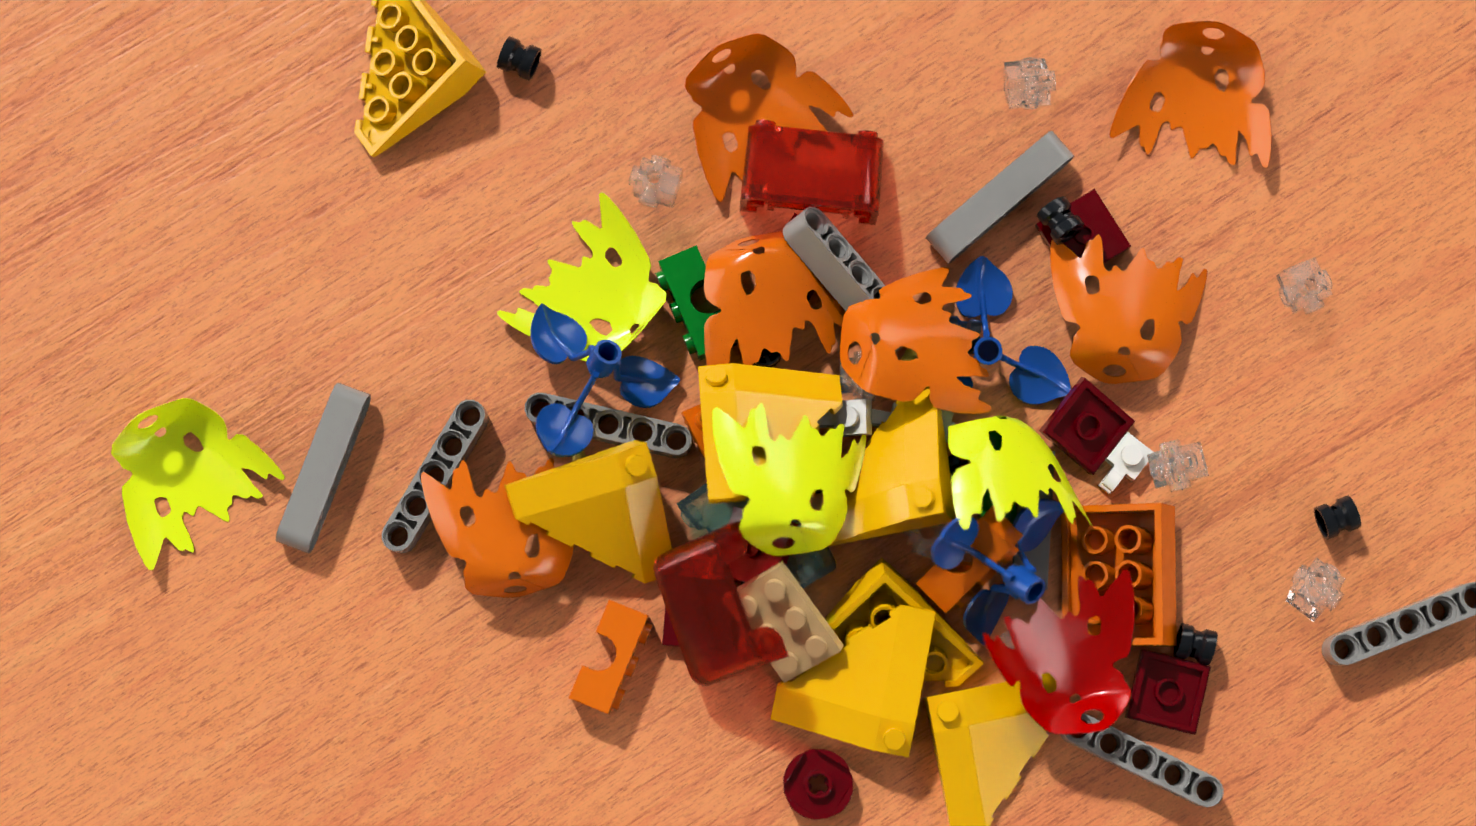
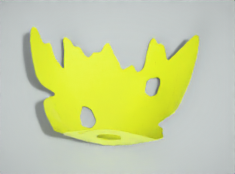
[497,192,667,361]
[111,398,285,570]
[712,403,866,556]
[948,415,1092,530]

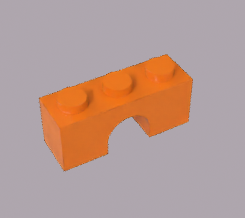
[916,506,1024,613]
[569,600,653,714]

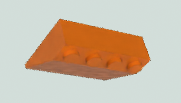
[1061,503,1177,647]

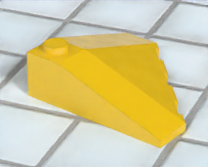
[354,0,486,157]
[698,363,843,504]
[819,387,956,547]
[504,440,677,583]
[796,558,984,687]
[771,604,936,758]
[924,673,1057,826]

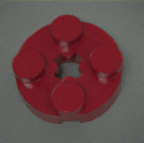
[783,749,853,820]

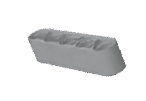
[926,130,1074,264]
[783,207,902,352]
[276,383,371,553]
[525,393,692,458]
[382,400,489,553]
[1321,582,1476,666]
[1060,713,1224,807]

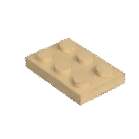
[723,561,843,683]

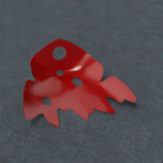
[983,570,1135,734]

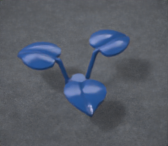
[927,256,1071,404]
[530,303,680,457]
[931,499,1064,646]

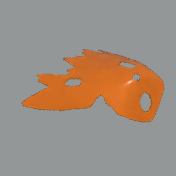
[1109,21,1272,168]
[684,33,853,202]
[704,231,846,366]
[1050,234,1207,384]
[840,267,991,414]
[421,458,581,598]

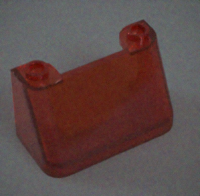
[739,120,884,225]
[653,521,789,686]

